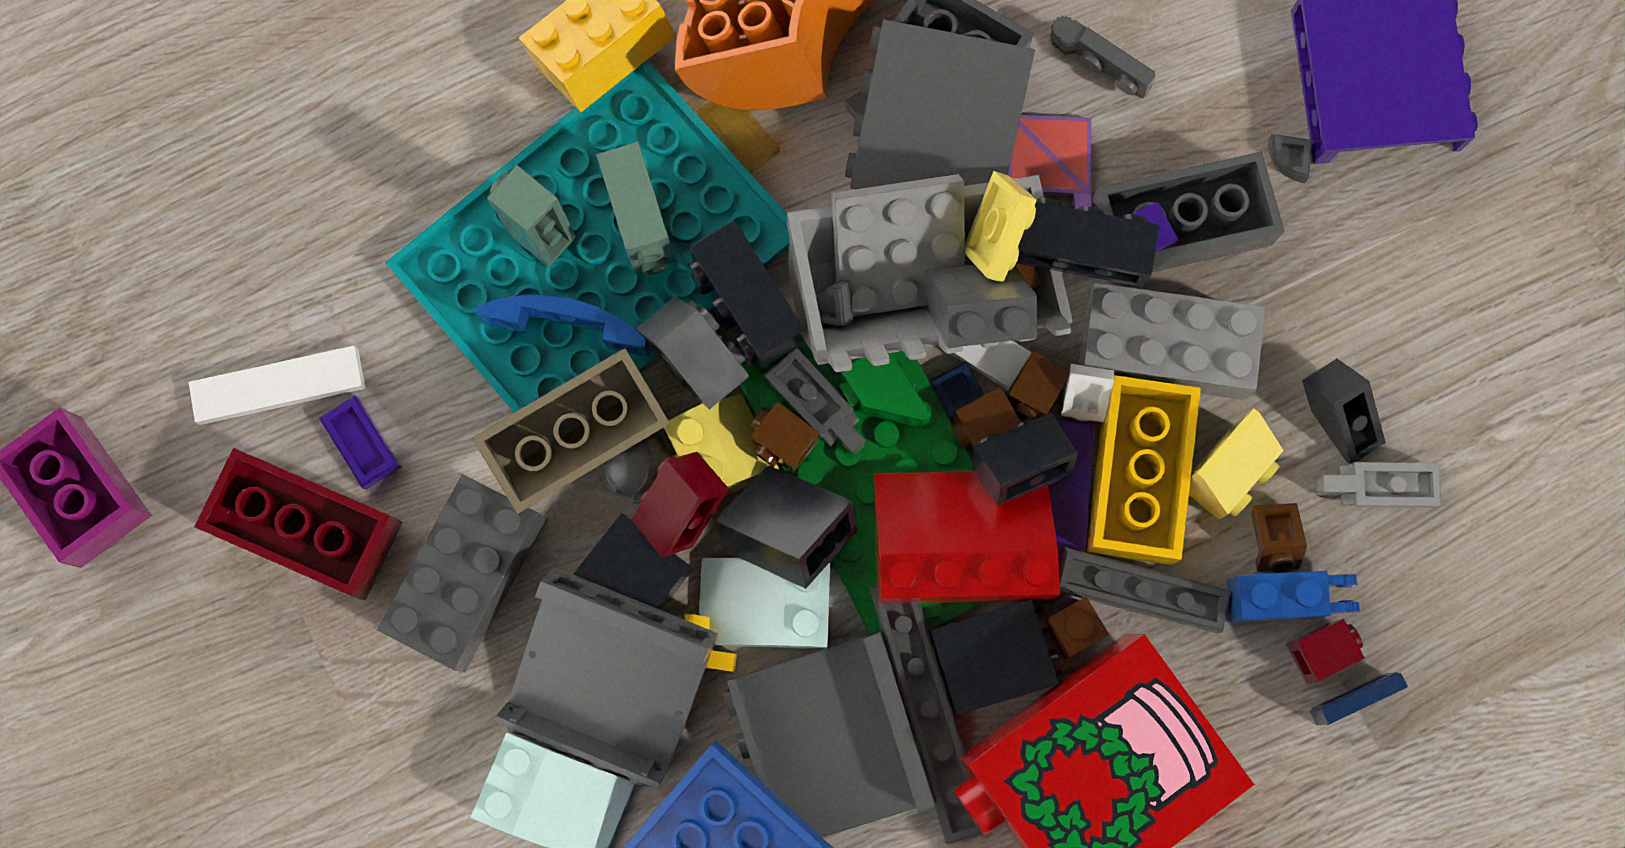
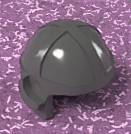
[596,434,670,504]

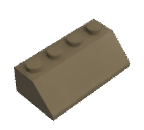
[472,348,670,514]

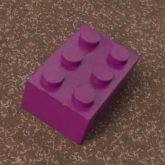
[0,407,152,568]

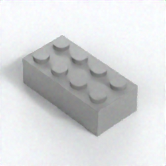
[1078,283,1265,400]

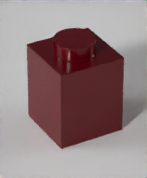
[1286,618,1365,683]

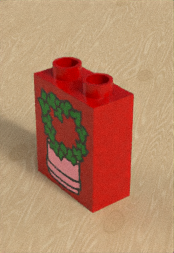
[953,634,1255,848]

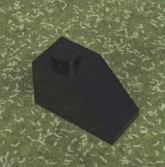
[1302,358,1386,464]

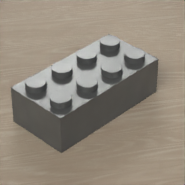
[1091,151,1285,282]
[377,474,547,673]

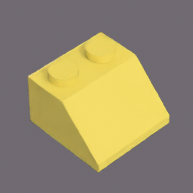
[664,394,779,497]
[1189,408,1284,520]

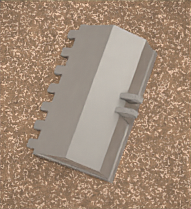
[787,175,1073,372]

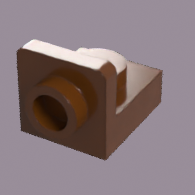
[1251,503,1307,573]

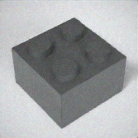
[636,297,749,410]

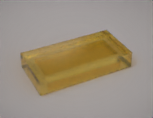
[696,101,780,174]

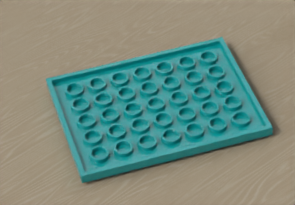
[385,60,789,413]

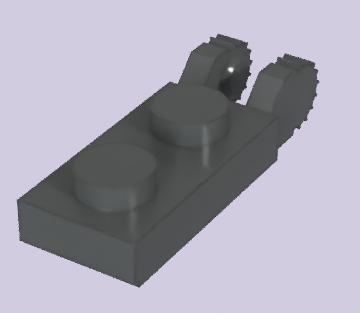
[1050,15,1156,99]

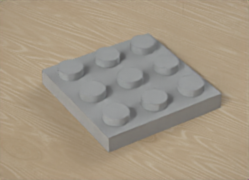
[831,174,965,317]

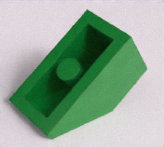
[838,353,931,428]

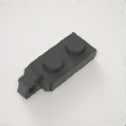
[764,348,866,457]

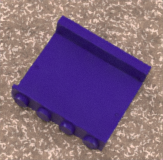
[1291,0,1478,164]

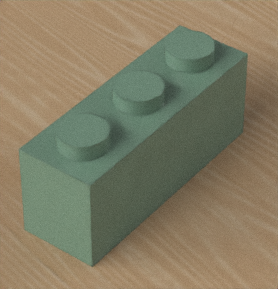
[487,165,576,268]

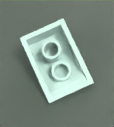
[699,558,830,650]
[470,733,635,848]

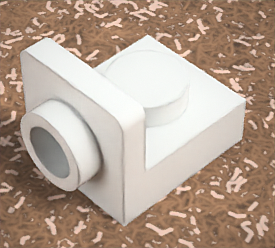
[1061,364,1114,422]

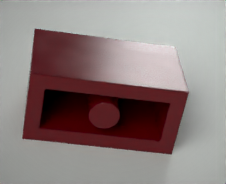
[631,452,729,558]

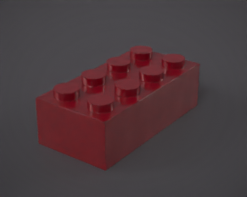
[194,448,403,601]

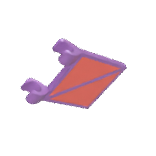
[1008,115,1092,209]

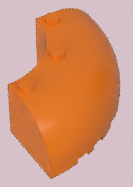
[675,0,877,110]

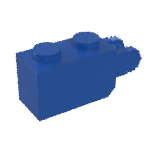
[1227,571,1360,623]

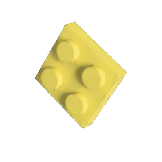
[965,171,1037,283]

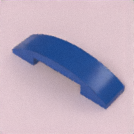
[476,295,650,357]

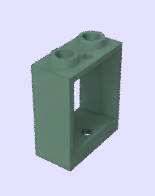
[596,142,676,275]

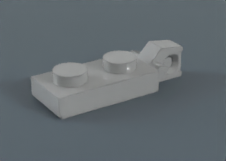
[1316,462,1442,508]

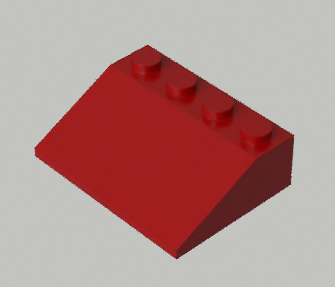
[873,471,1060,604]

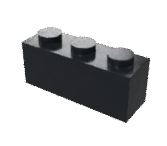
[1016,198,1159,287]

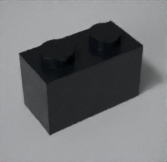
[972,413,1078,506]

